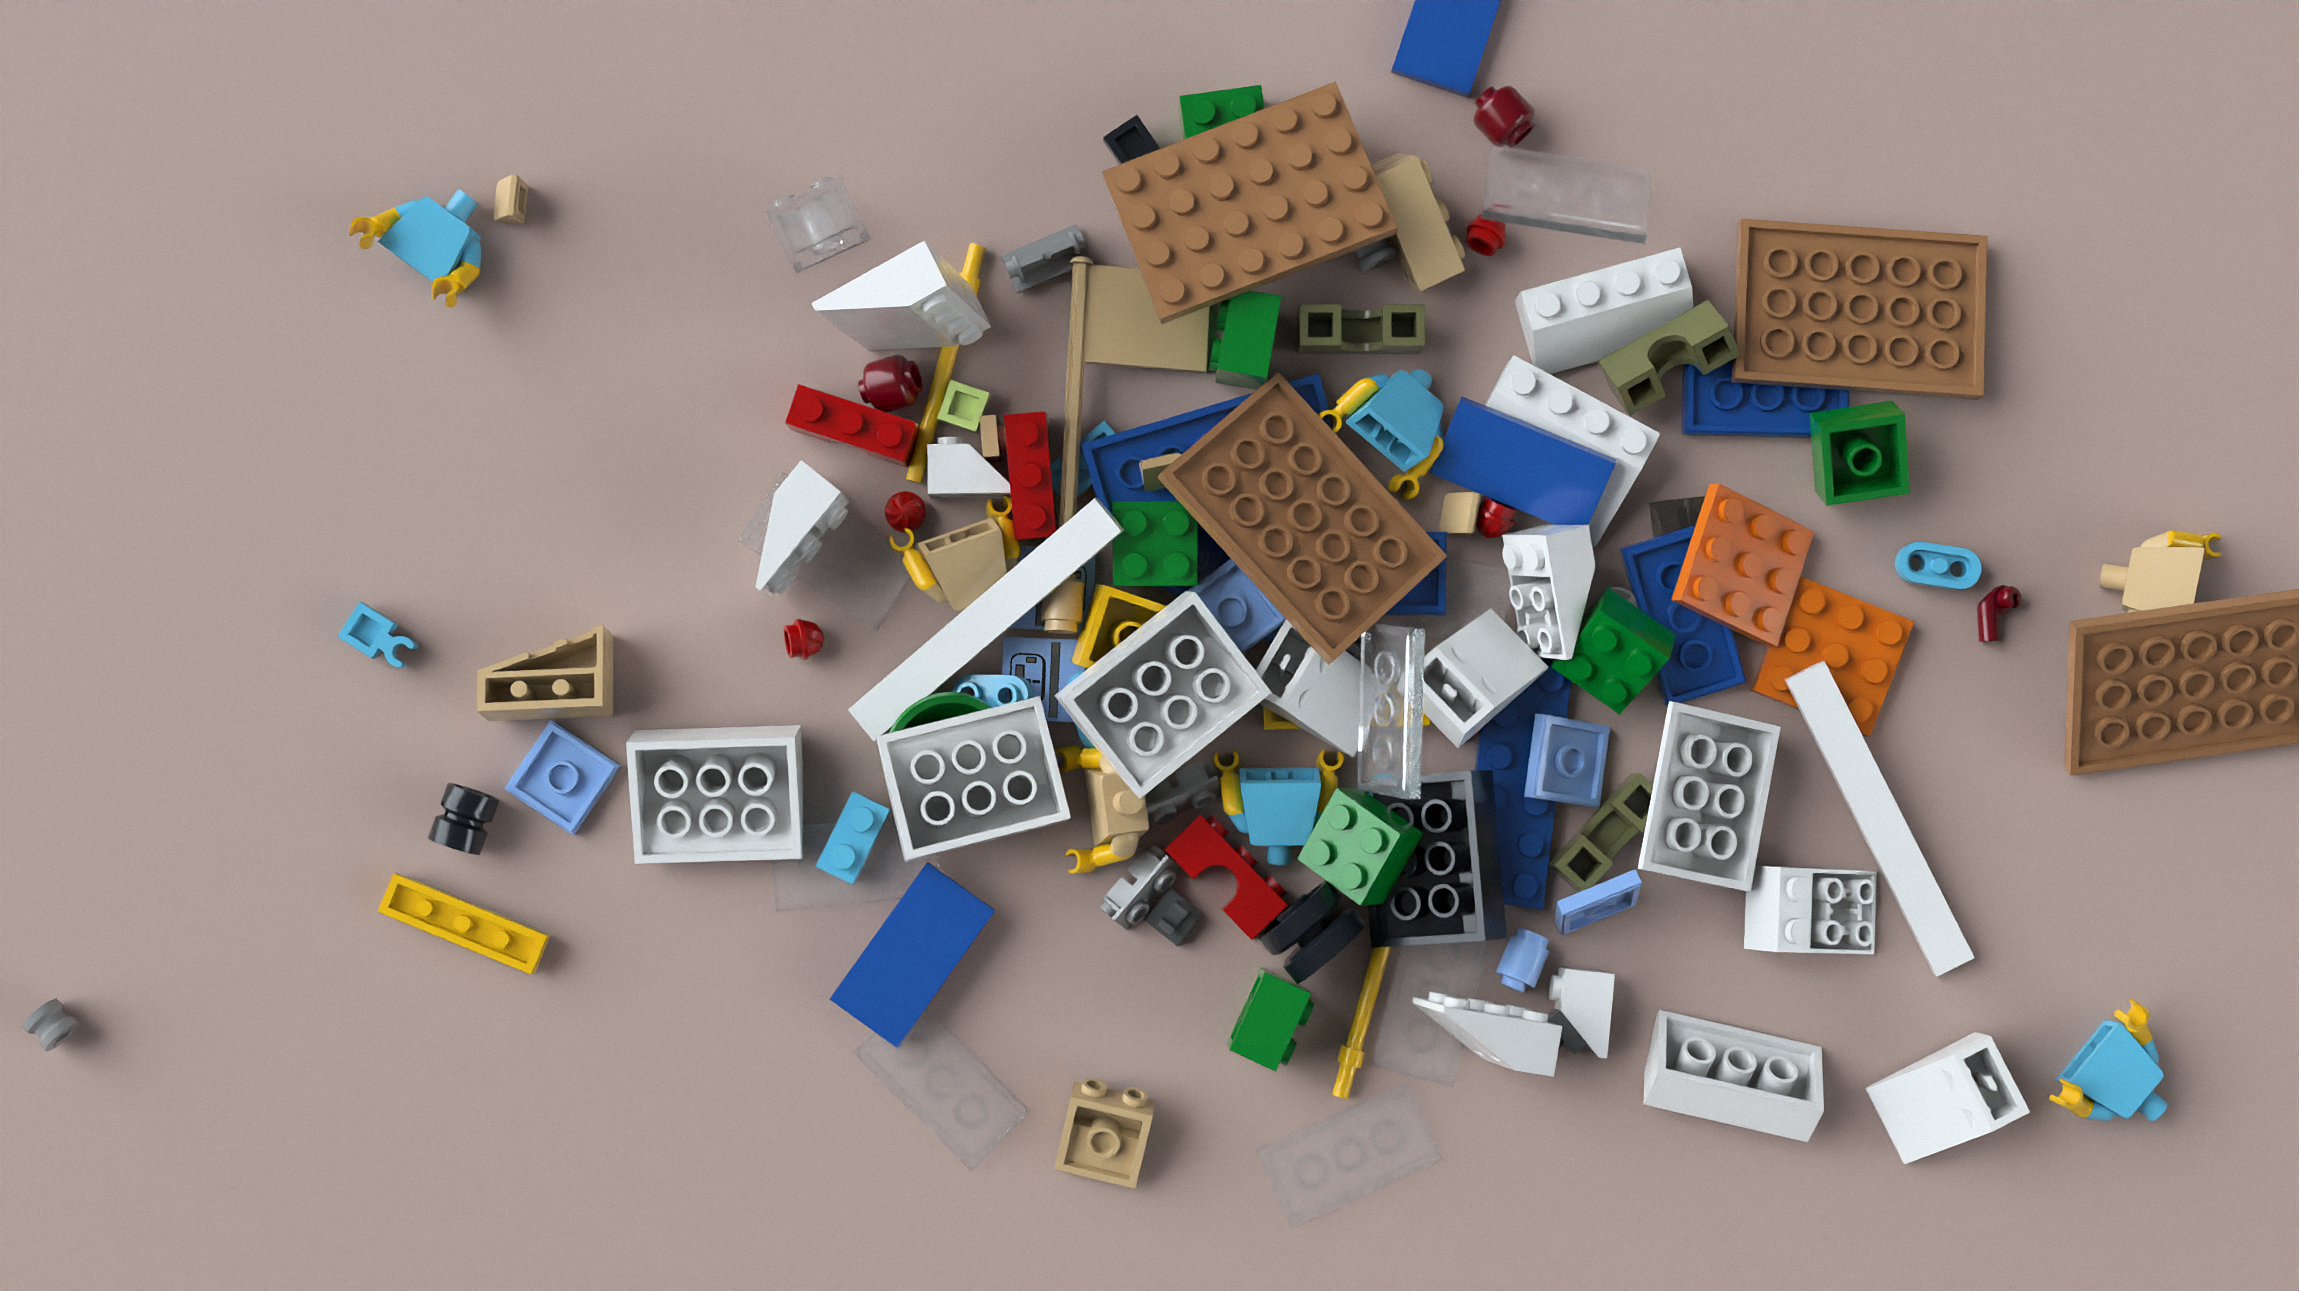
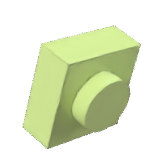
[937,380,991,434]

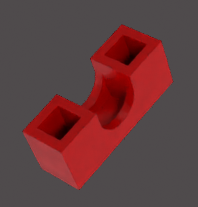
[785,384,920,468]
[1004,411,1058,540]
[1164,815,1288,940]

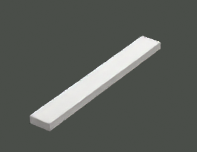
[848,498,1124,741]
[1784,661,1975,977]

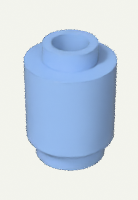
[1496,928,1549,993]

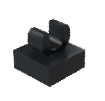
[1103,115,1160,165]

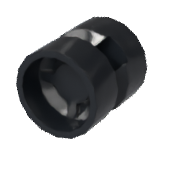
[428,782,500,855]

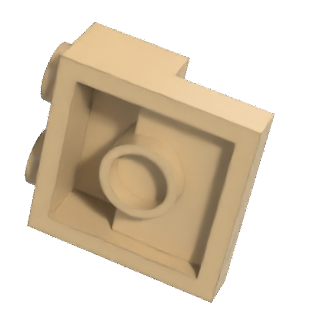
[1054,1078,1156,1189]

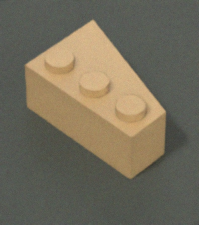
[1371,152,1465,292]
[477,624,613,721]

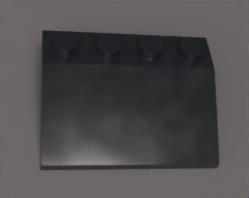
[1358,770,1507,948]

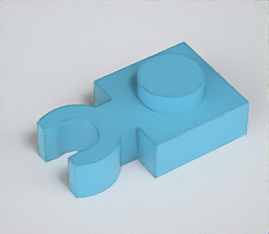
[337,602,419,668]

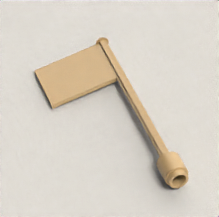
[1041,256,1210,634]

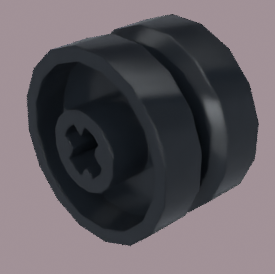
[1258,880,1367,984]

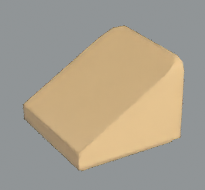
[493,175,528,225]
[1139,453,1182,492]
[1439,492,1481,538]

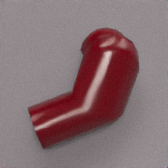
[1977,585,2021,642]

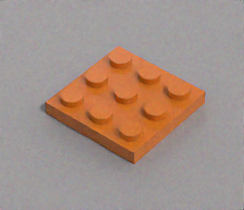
[1671,483,1814,647]
[1751,576,1914,737]

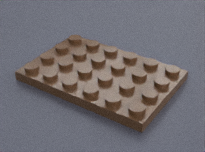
[1102,81,1397,324]
[1731,219,1988,400]
[1157,372,1447,665]
[2064,589,2299,776]

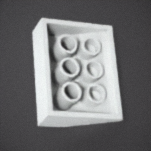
[812,241,991,350]
[1485,355,1661,548]
[1054,591,1272,799]
[876,696,1071,862]
[1638,701,1781,892]
[626,725,803,864]

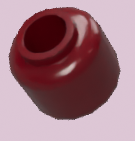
[1473,86,1535,148]
[858,354,923,413]

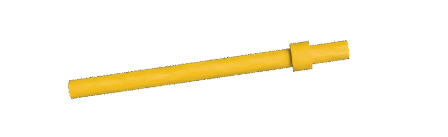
[905,243,986,484]
[1332,947,1391,1099]

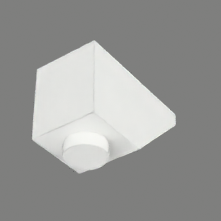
[927,437,1011,498]
[1549,966,1615,1058]

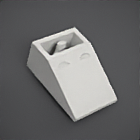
[755,460,849,598]
[1502,525,1595,660]
[1400,608,1549,748]
[1256,619,1394,758]
[1744,866,1877,954]
[1412,992,1562,1077]
[1865,1032,2030,1164]

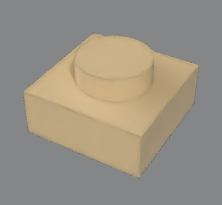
[980,415,1007,462]

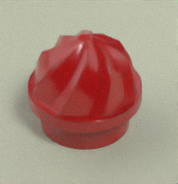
[1465,214,1506,256]
[885,491,926,533]
[1476,497,1516,538]
[783,619,824,660]

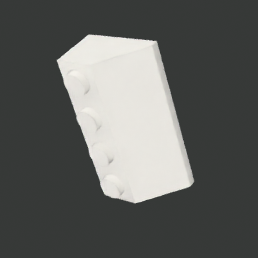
[1514,248,1693,375]
[1643,1010,1824,1142]

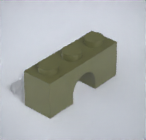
[1598,300,1740,416]
[1297,304,1425,354]
[1548,773,1653,892]

